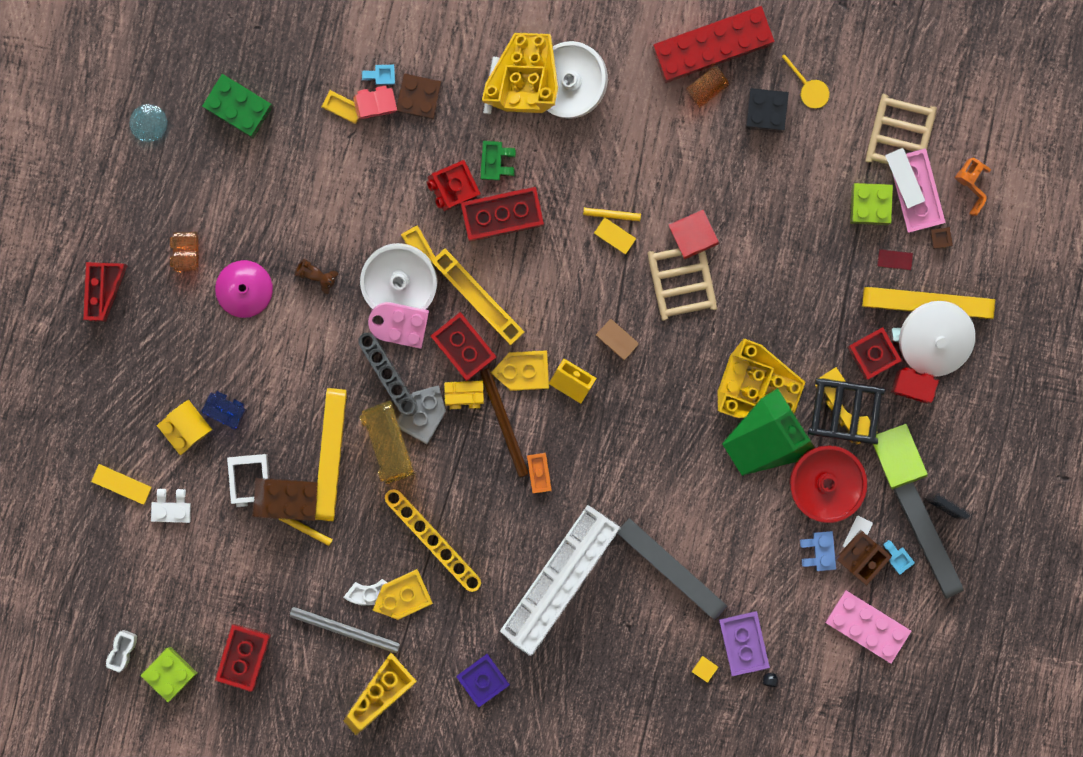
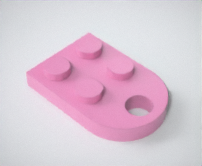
[368,302,429,349]

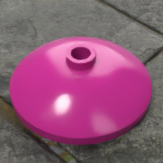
[215,260,273,318]

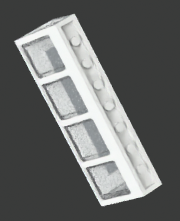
[500,505,620,655]

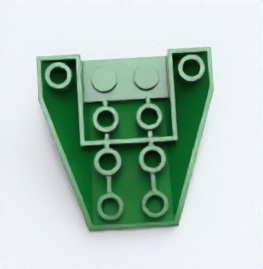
[722,388,815,475]

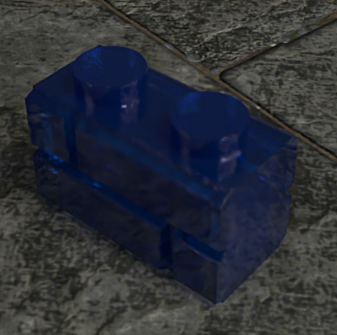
[201,391,247,430]

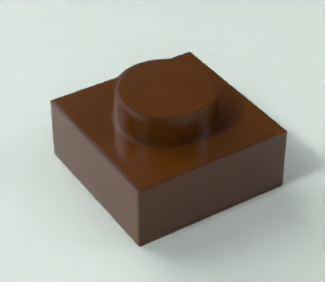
[930,227,953,249]

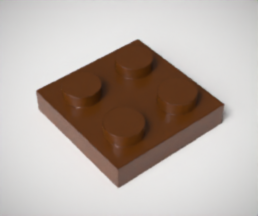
[396,73,441,119]

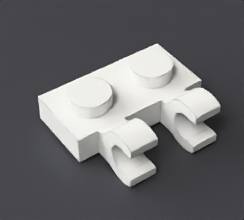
[151,489,191,523]

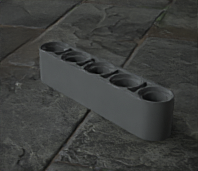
[358,333,418,416]

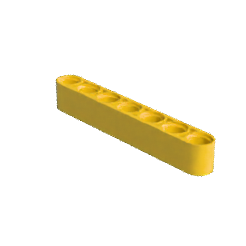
[862,287,996,319]
[315,388,347,522]
[385,489,481,592]

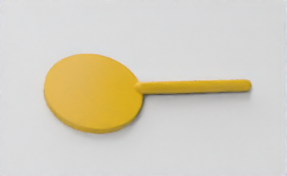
[782,55,829,108]

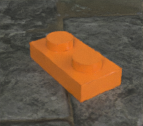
[527,453,552,493]

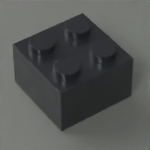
[745,88,789,133]

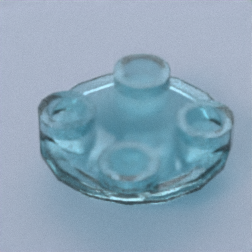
[129,104,167,142]

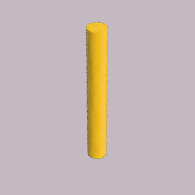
[583,208,641,221]
[278,519,333,546]

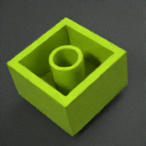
[850,183,893,225]
[140,647,197,702]

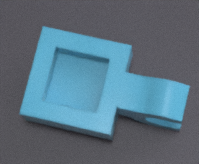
[362,65,395,85]
[883,540,915,575]

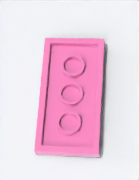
[892,148,945,233]
[825,590,911,663]

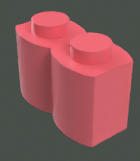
[353,86,397,120]

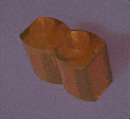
[170,232,199,272]

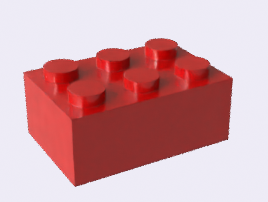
[431,312,497,381]
[215,624,271,692]

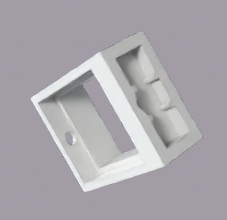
[227,454,270,507]

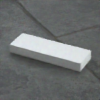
[885,148,925,208]

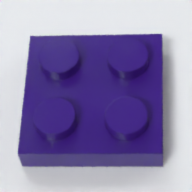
[456,654,510,708]

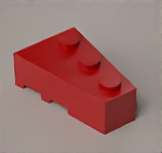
[83,262,128,322]

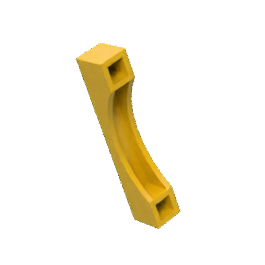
[431,248,525,346]

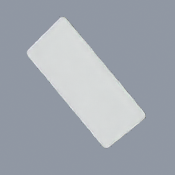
[843,516,873,547]

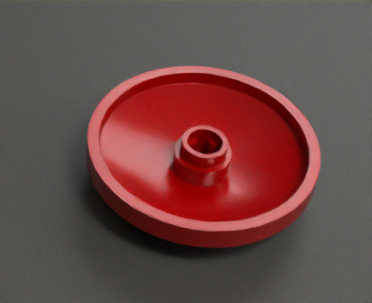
[790,445,867,523]

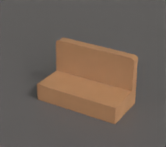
[595,319,638,361]

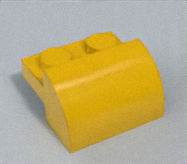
[157,400,212,455]

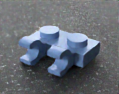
[800,531,836,571]

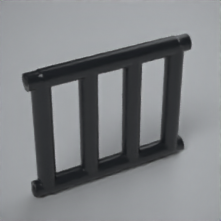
[807,378,886,445]

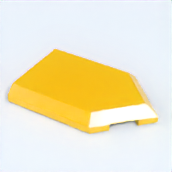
[491,350,549,391]
[373,569,433,620]

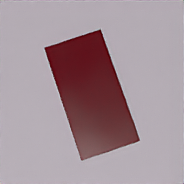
[877,249,913,270]

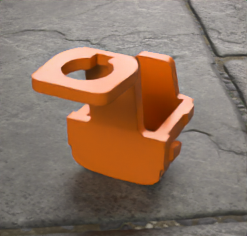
[955,158,991,216]

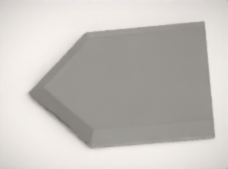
[394,385,446,444]

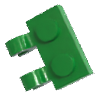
[480,141,516,181]

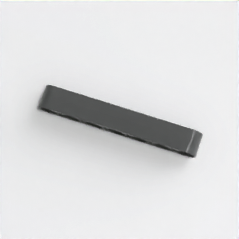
[893,482,964,599]
[617,518,728,620]

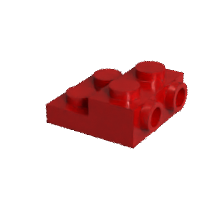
[427,160,481,212]

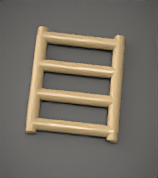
[865,94,937,165]
[648,248,717,321]

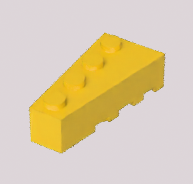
[344,653,417,735]

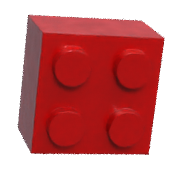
[847,327,902,380]
[890,367,938,404]

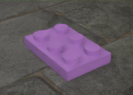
[719,611,770,676]

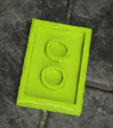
[873,424,928,490]

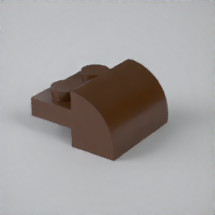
[835,530,892,586]

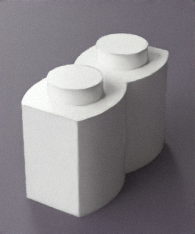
[106,630,137,672]

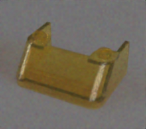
[359,401,417,484]

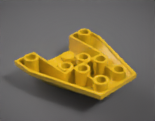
[482,33,558,113]
[718,339,805,418]

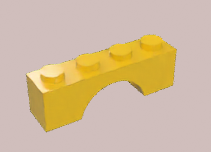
[815,367,870,445]

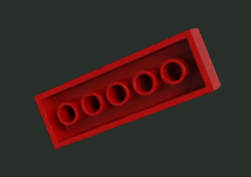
[652,6,775,83]

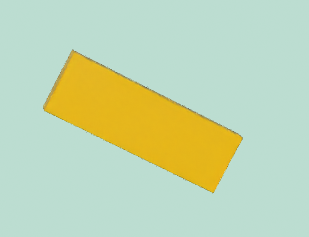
[91,464,152,505]

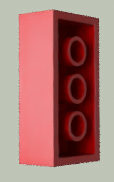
[461,187,544,242]

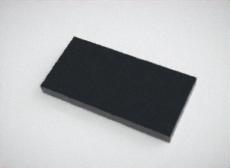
[925,493,972,520]

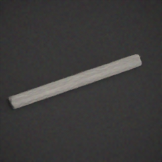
[290,607,400,653]

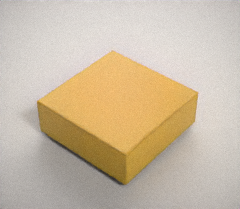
[691,656,718,683]

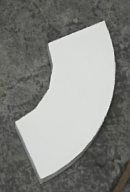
[343,579,387,606]

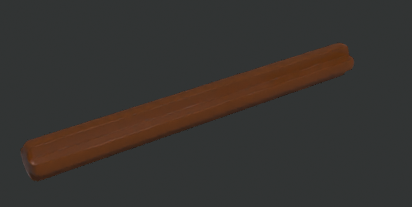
[480,368,528,477]

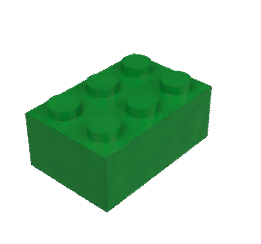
[202,74,273,138]

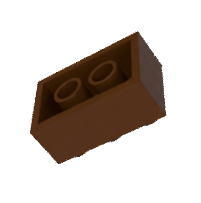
[253,478,318,521]

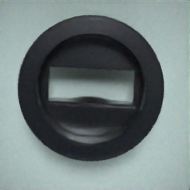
[762,672,778,687]

